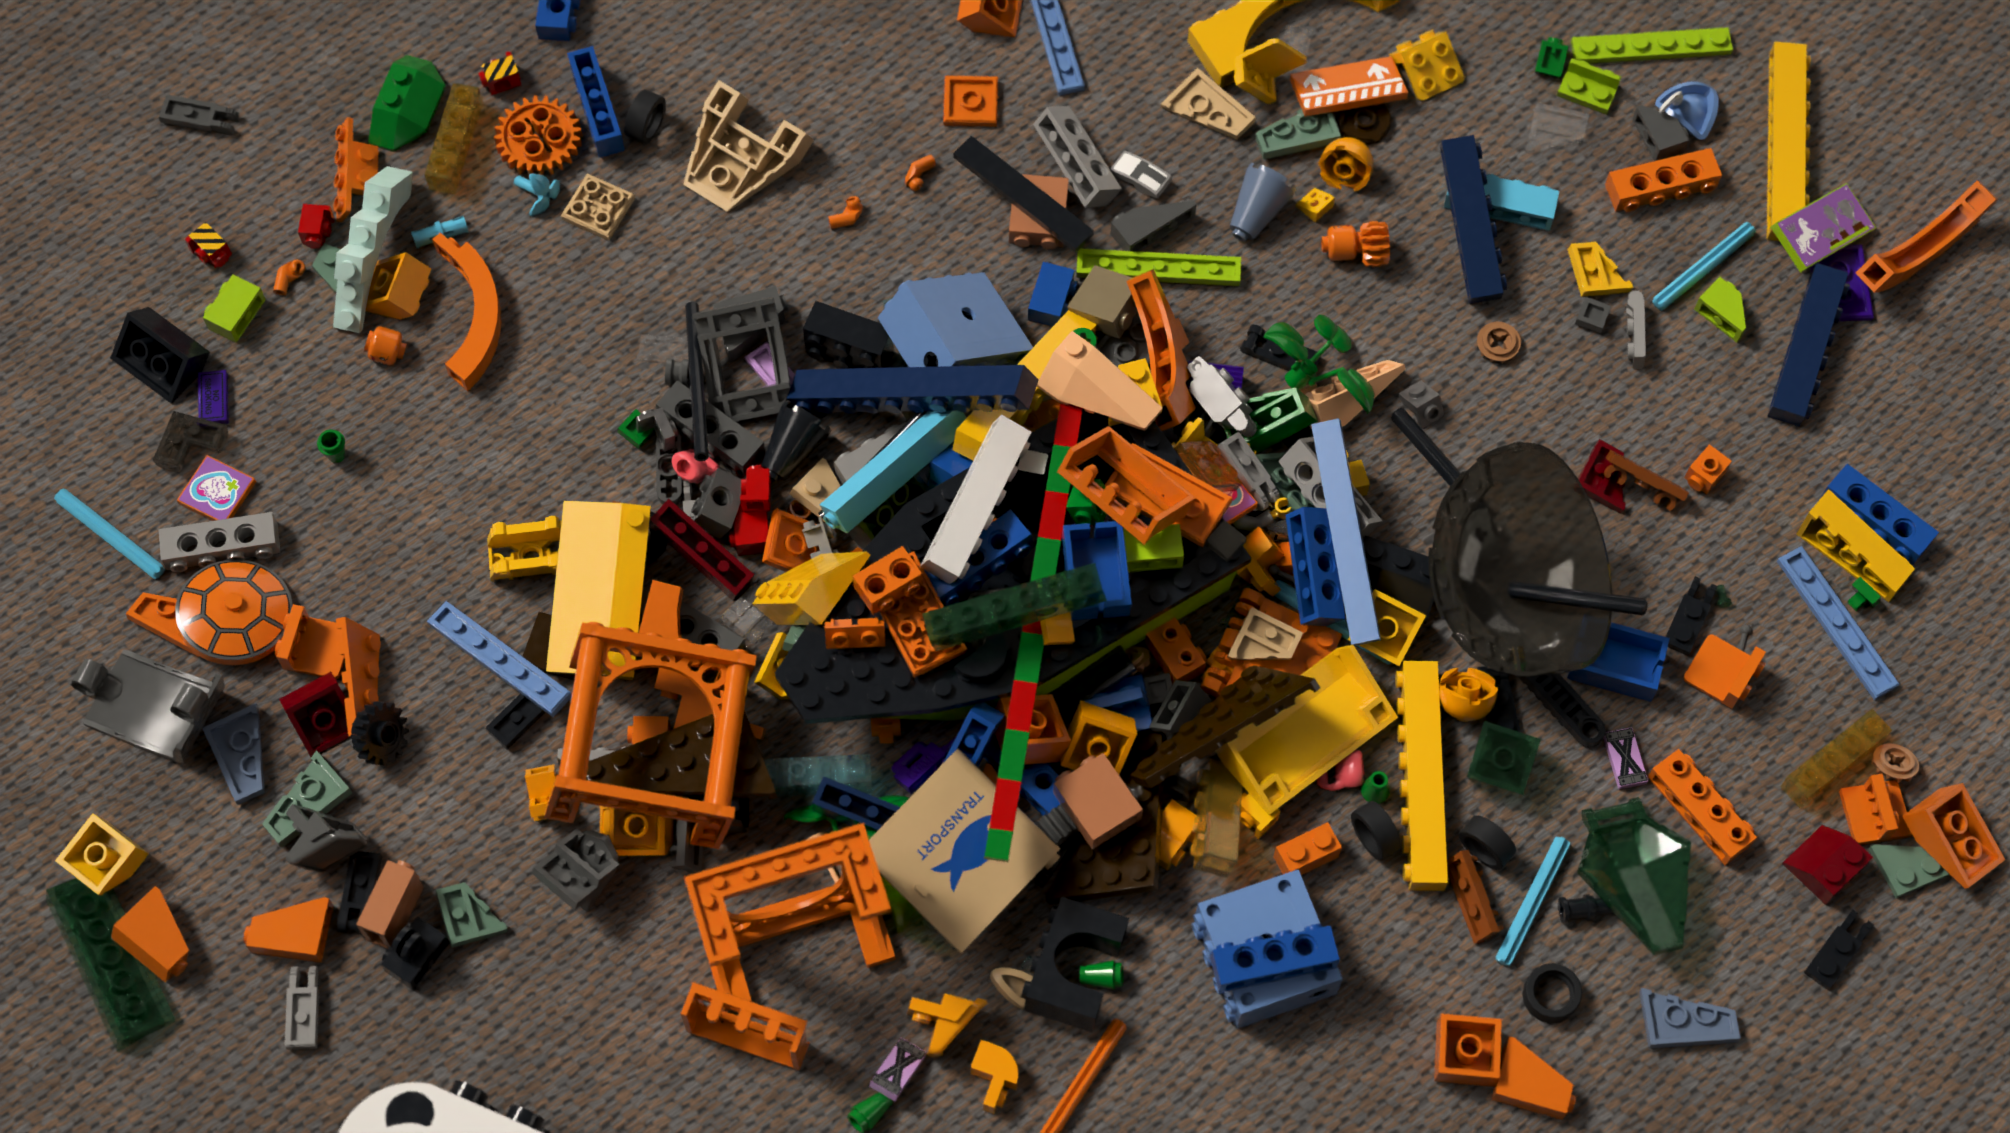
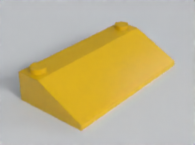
[546,501,651,680]
[1215,645,1398,814]

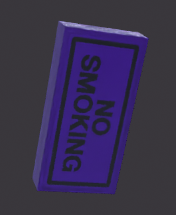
[198,370,229,426]

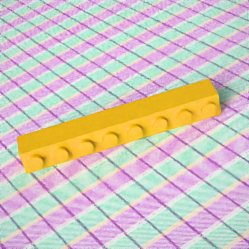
[1767,42,1811,241]
[952,310,1097,461]
[1395,661,1448,891]

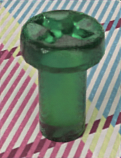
[1716,585,1732,608]

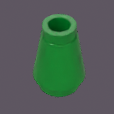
[317,430,345,463]
[1361,771,1390,804]
[1080,960,1124,990]
[847,1092,893,1133]

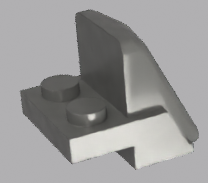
[286,804,369,872]
[532,828,619,911]

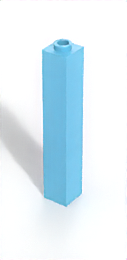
[819,411,966,533]

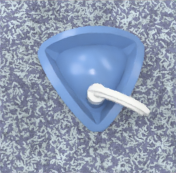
[1655,82,1719,140]

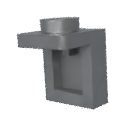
[1398,381,1444,428]
[636,408,678,452]

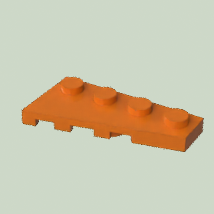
[336,617,381,737]

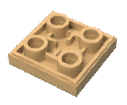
[561,174,635,241]

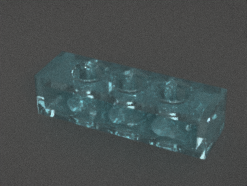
[756,754,873,798]

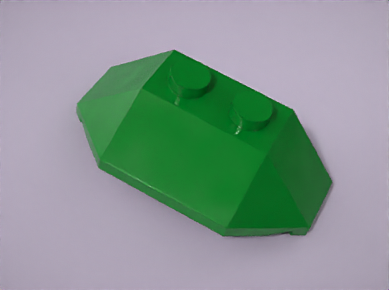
[368,55,446,152]

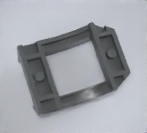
[692,297,791,422]

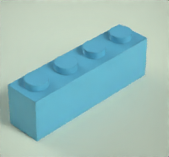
[1443,174,1559,231]

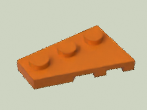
[126,592,200,657]

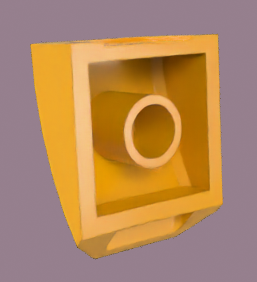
[599,806,674,856]

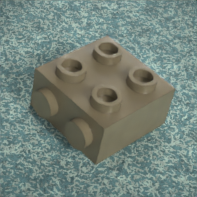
[1067,265,1138,339]

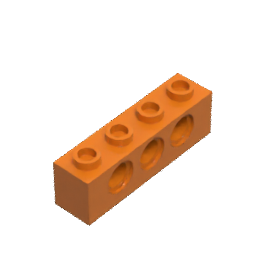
[1605,148,1722,212]

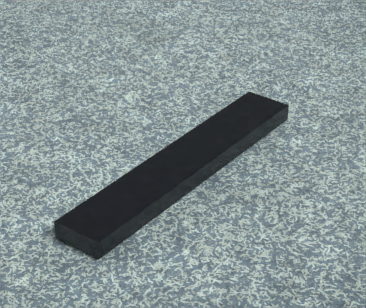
[953,136,1094,253]

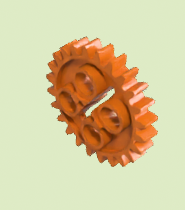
[494,95,582,175]

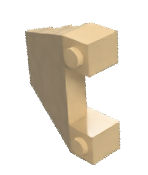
[683,80,814,212]

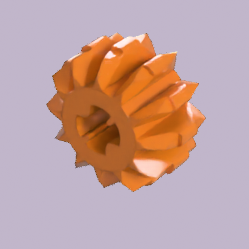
[1360,221,1390,267]

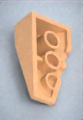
[1037,331,1163,431]
[1301,360,1405,429]

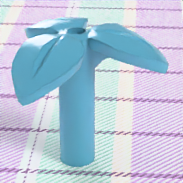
[514,174,560,216]

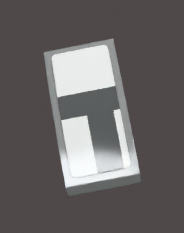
[1110,151,1172,198]

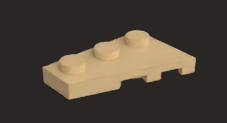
[1161,68,1256,140]

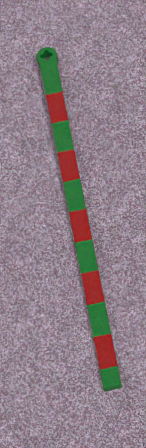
[984,328,1096,862]

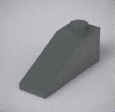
[1110,201,1196,252]

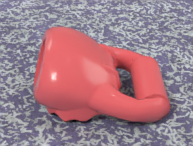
[671,449,720,484]
[1317,749,1364,791]

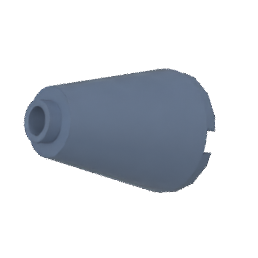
[1230,163,1296,242]

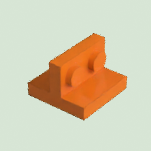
[1839,774,1912,845]

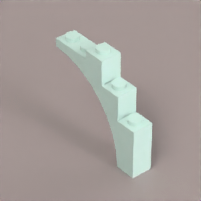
[333,166,413,333]

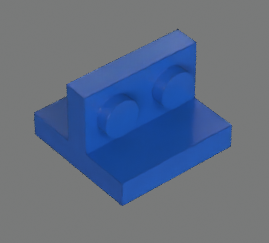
[1085,674,1153,735]

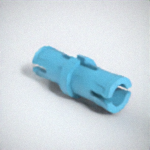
[411,215,469,248]

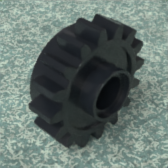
[351,701,409,766]

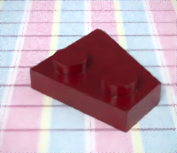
[1573,439,1625,514]

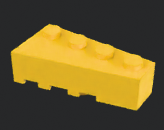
[1796,489,1915,602]

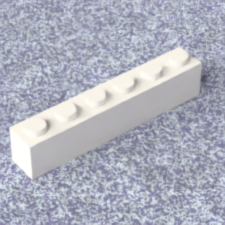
[920,415,1031,584]

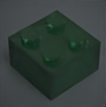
[1467,721,1541,796]

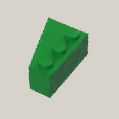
[1224,388,1318,454]

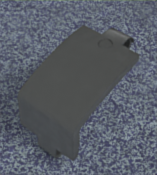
[70,650,225,763]

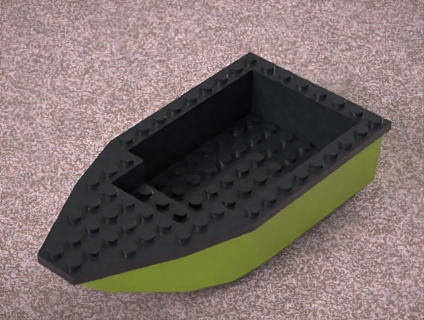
[775,408,1251,724]

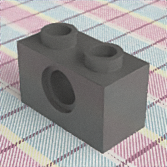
[691,468,741,539]

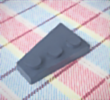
[203,703,265,805]
[1639,988,1740,1049]

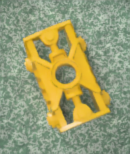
[487,516,562,582]

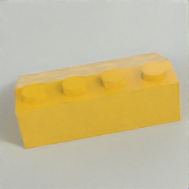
[752,551,871,625]

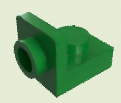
[1534,37,1569,78]

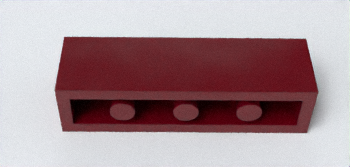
[649,499,755,600]

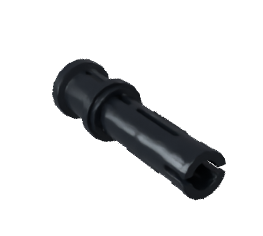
[1558,892,1651,924]

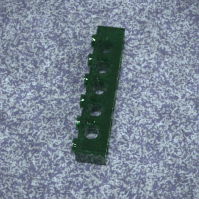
[922,563,1107,651]

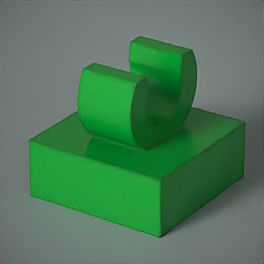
[1848,577,1881,611]

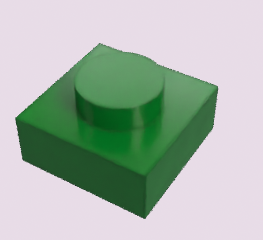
[617,409,655,449]

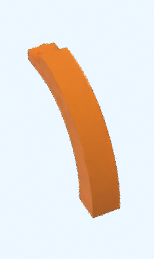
[1856,180,1998,292]
[432,233,501,392]

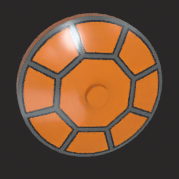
[175,559,293,665]

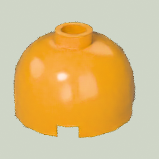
[1318,137,1374,192]
[1439,668,1498,722]

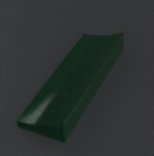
[46,878,175,1052]

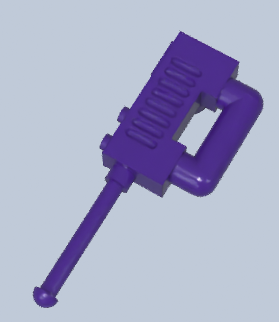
[891,736,957,794]

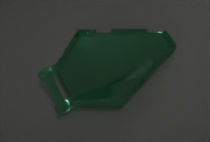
[1577,797,1691,955]

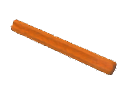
[1040,1018,1127,1133]

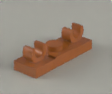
[1604,450,1689,511]
[1447,850,1504,944]

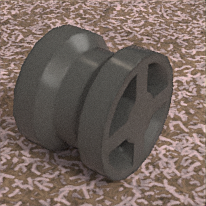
[665,358,690,387]

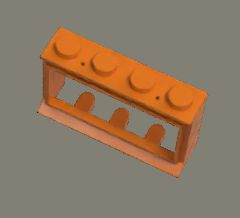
[1057,426,1195,545]
[681,982,810,1071]

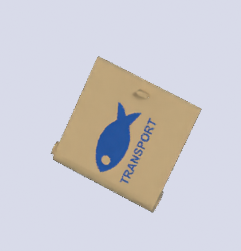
[869,749,1060,953]

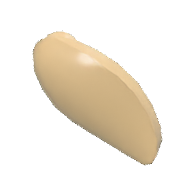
[990,967,1033,1010]

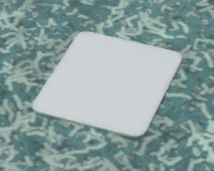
[1018,450,1048,474]

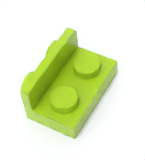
[1557,58,1621,115]

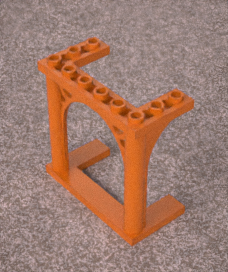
[544,622,757,849]
[684,823,896,1012]

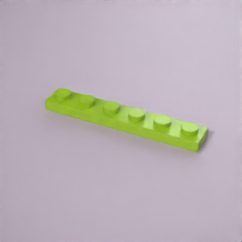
[1571,27,1733,64]
[1076,248,1241,286]

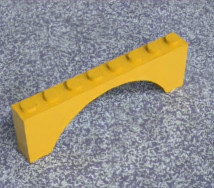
[1187,0,1400,88]

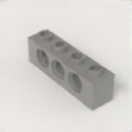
[1033,106,1122,208]
[1278,437,1382,540]
[158,512,280,572]

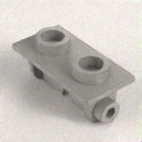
[802,517,839,559]

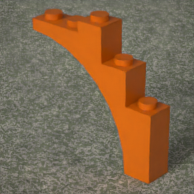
[1126,269,1196,431]
[639,580,766,740]

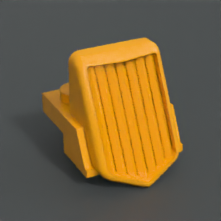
[907,993,988,1058]

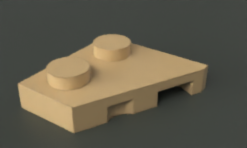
[790,458,840,523]
[1227,607,1303,660]

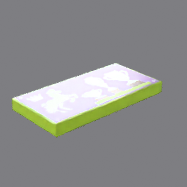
[1771,183,1876,273]

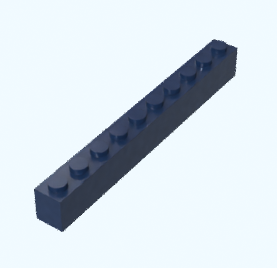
[787,365,1039,414]

